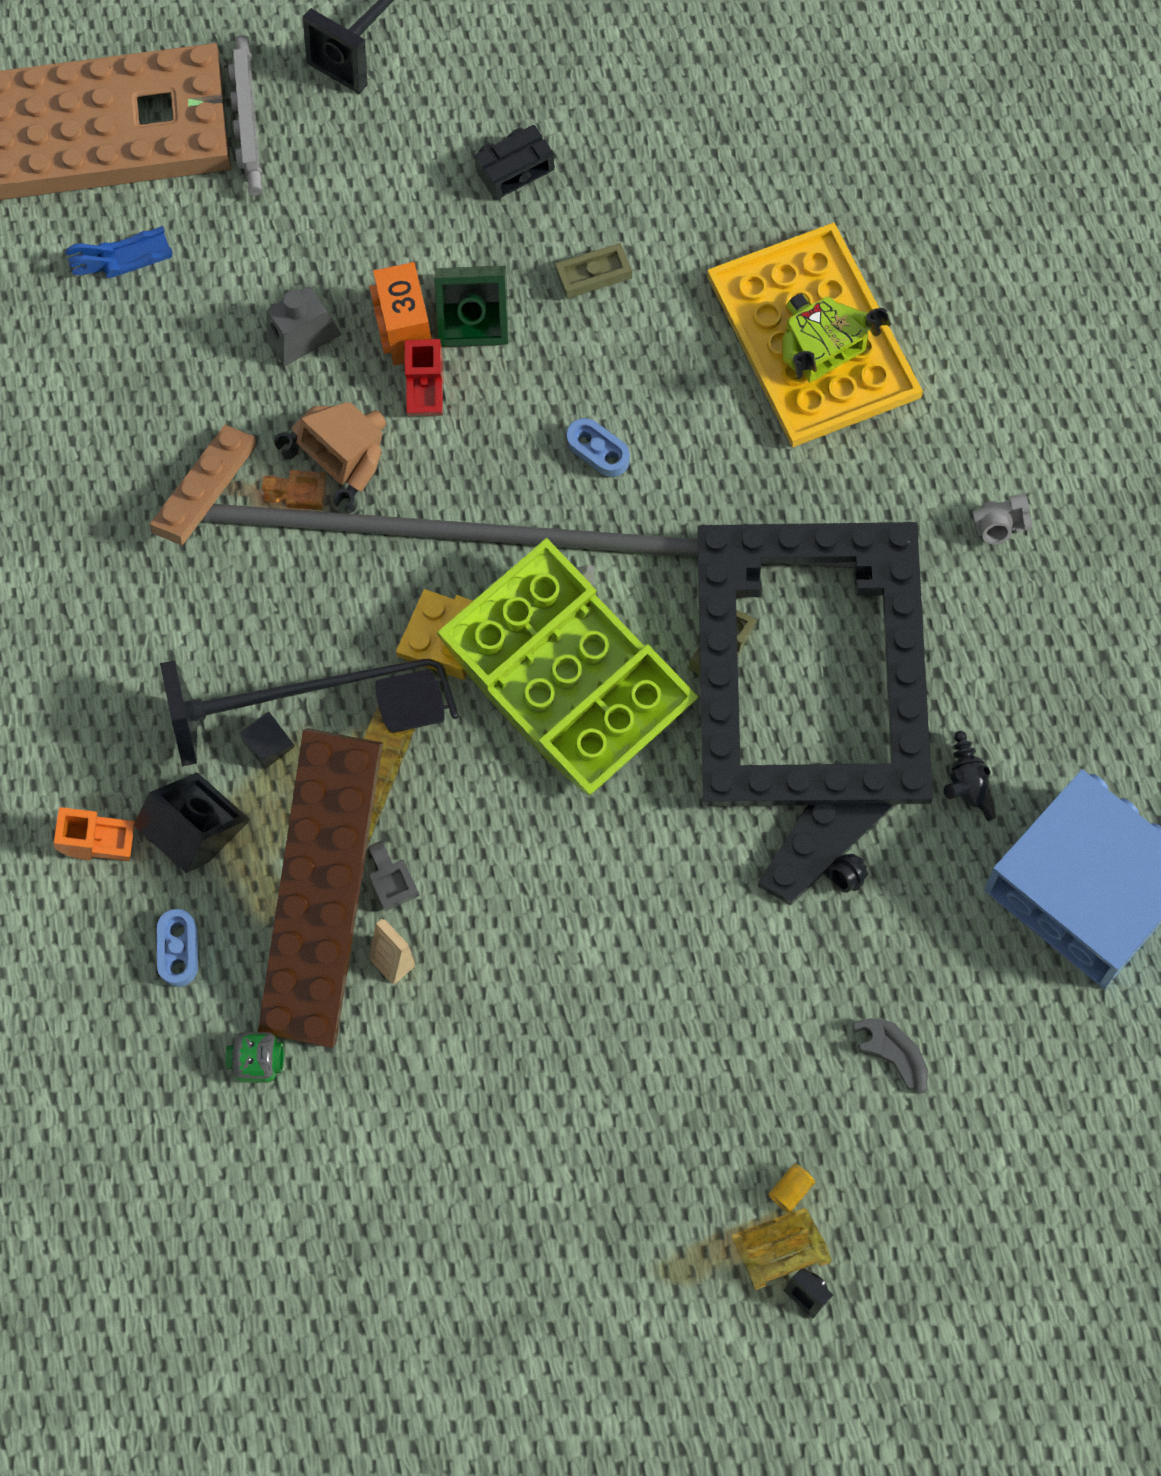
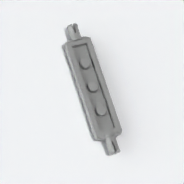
[228,35,263,196]

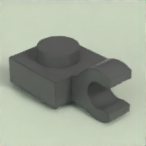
[368,840,420,911]

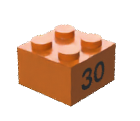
[369,262,431,366]

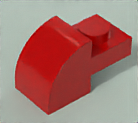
[405,339,444,416]

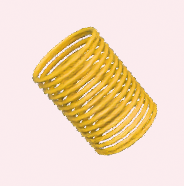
[768,1164,816,1213]

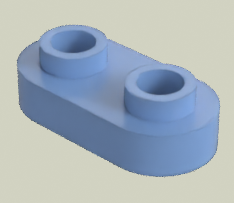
[567,418,630,477]
[157,909,198,987]

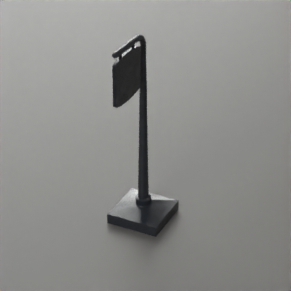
[303,0,394,94]
[160,659,459,767]

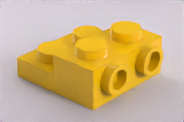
[396,589,473,680]

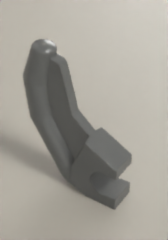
[852,1018,928,1094]

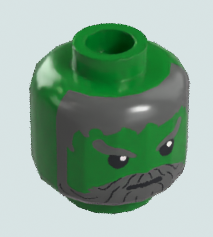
[225,1032,284,1083]

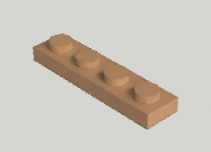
[149,425,257,546]

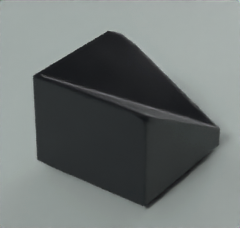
[239,712,295,769]

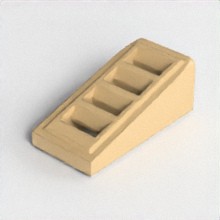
[369,919,415,984]

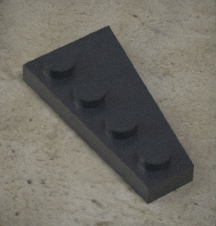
[758,760,898,906]

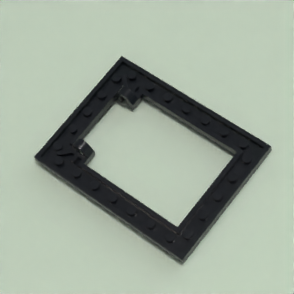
[697,522,933,806]

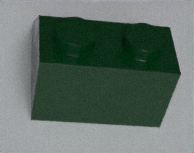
[434,265,508,347]

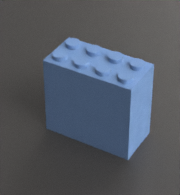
[984,769,1161,990]

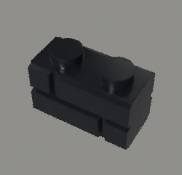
[474,125,555,200]

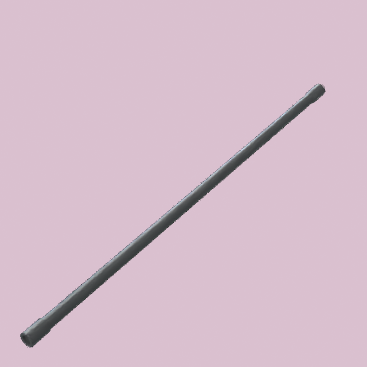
[200,504,855,569]

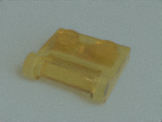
[731,1207,832,1290]

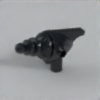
[943,730,996,821]

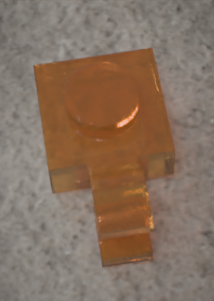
[262,470,326,510]

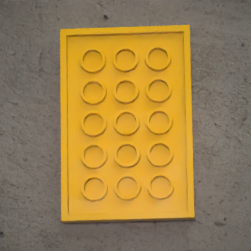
[707,222,923,448]

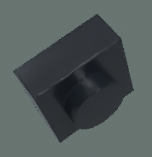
[783,1266,833,1319]

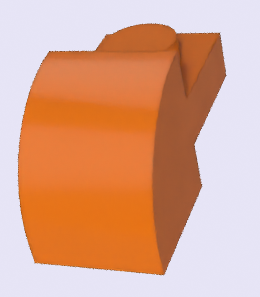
[53,807,135,861]

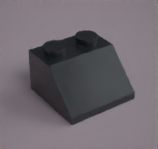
[133,772,250,873]

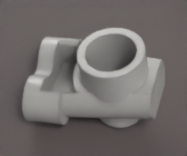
[972,493,1033,544]

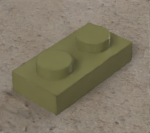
[555,243,632,299]

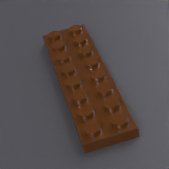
[258,728,383,1048]

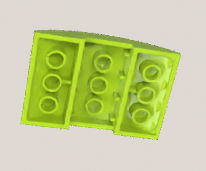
[437,538,699,796]

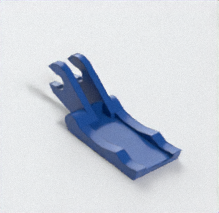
[65,225,173,278]

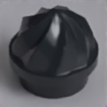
[828,854,868,893]

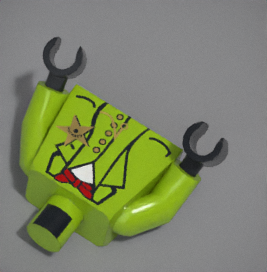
[782,293,892,383]

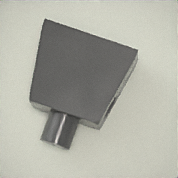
[266,287,341,367]

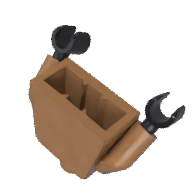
[274,402,386,514]

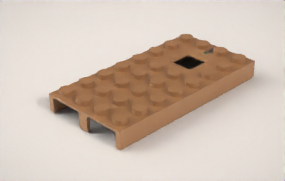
[0,43,231,200]

